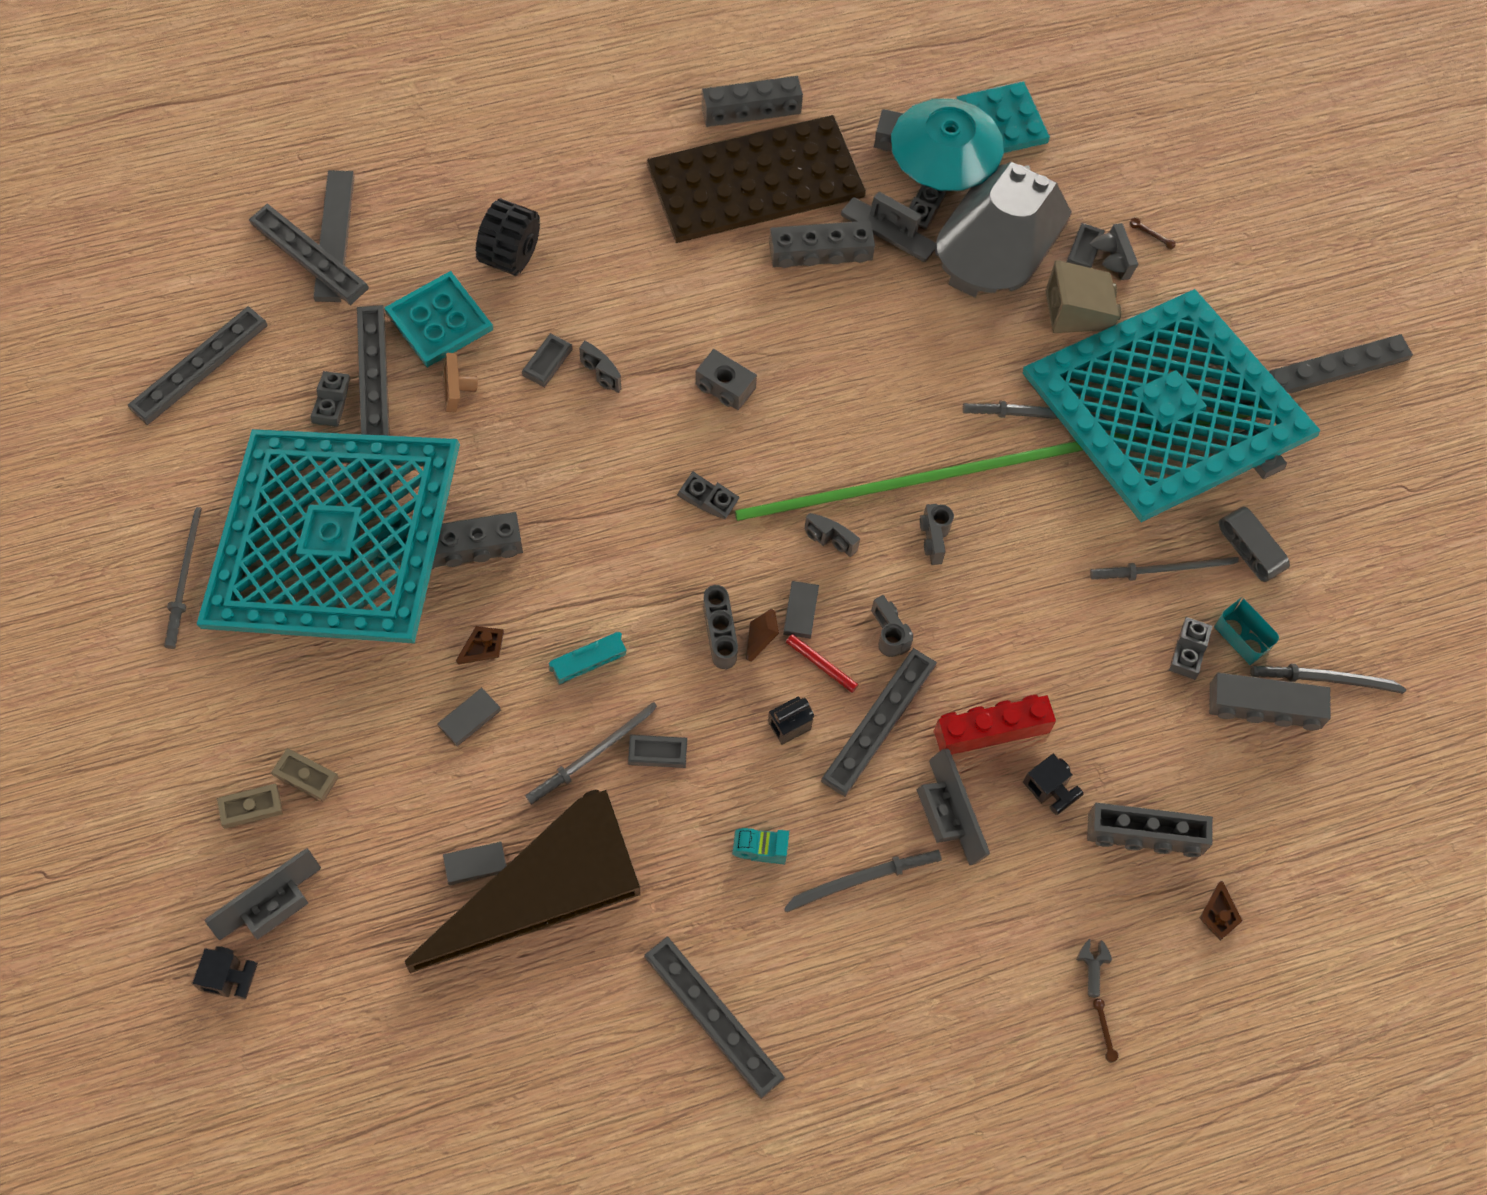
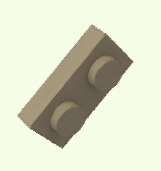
[271,748,339,802]
[217,783,283,829]

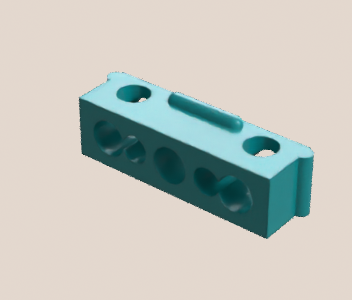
[549,632,627,685]

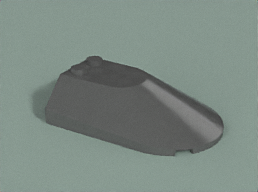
[935,162,1072,293]

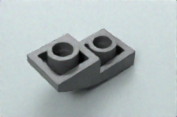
[909,185,947,230]
[579,340,621,393]
[311,371,350,427]
[677,471,740,519]
[804,513,860,557]
[1169,617,1212,680]

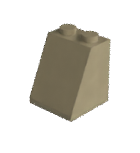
[1046,261,1121,333]

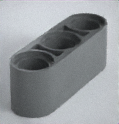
[1219,506,1290,582]
[703,585,738,669]

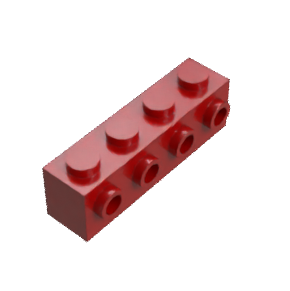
[934,694,1056,755]

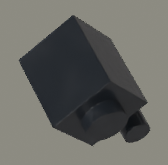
[768,696,814,745]
[1023,753,1084,815]
[192,946,258,1000]

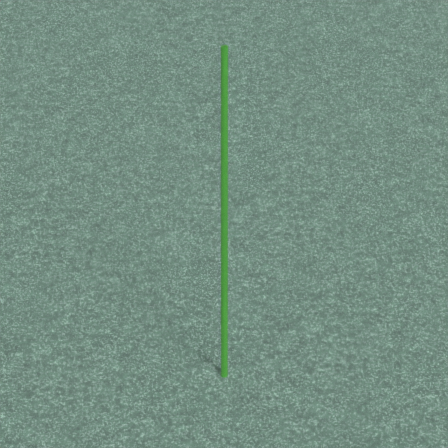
[735,404,1263,521]

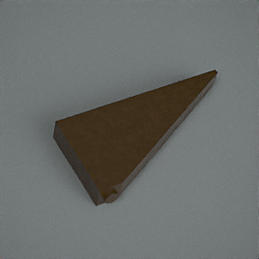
[405,790,641,973]

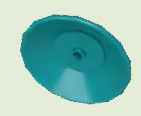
[891,98,1004,191]

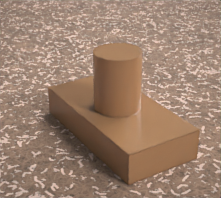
[442,353,478,413]

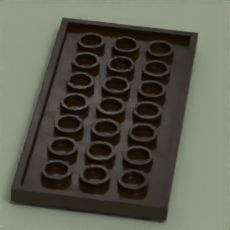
[647,115,866,243]

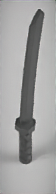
[962,401,1108,421]
[164,507,202,649]
[1090,557,1239,581]
[1250,664,1406,694]
[525,702,657,805]
[784,850,942,912]

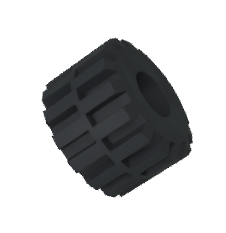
[475,198,540,276]

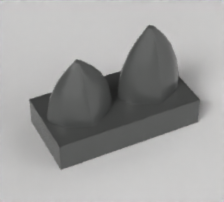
[1090,223,1139,280]

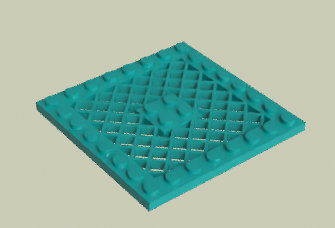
[1022,289,1321,522]
[197,429,460,644]

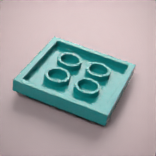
[956,81,1050,153]
[384,271,493,368]

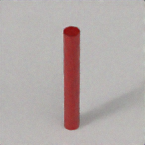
[786,634,859,693]

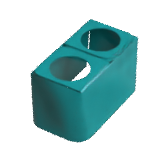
[1214,597,1279,665]

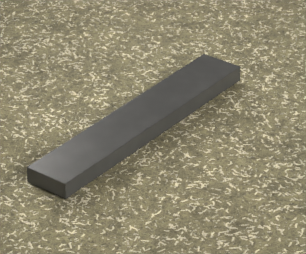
[314,170,355,302]
[249,203,369,306]
[128,306,268,425]
[821,648,937,797]
[644,936,785,1099]

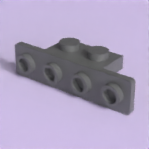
[841,192,936,262]
[916,748,990,865]
[205,848,321,940]

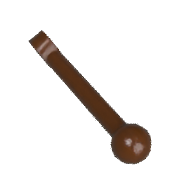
[1130,218,1176,249]
[1093,998,1119,1063]

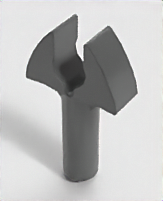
[1077,939,1112,998]

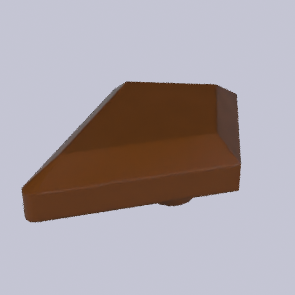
[746,609,779,662]
[456,626,504,665]
[1200,881,1243,941]

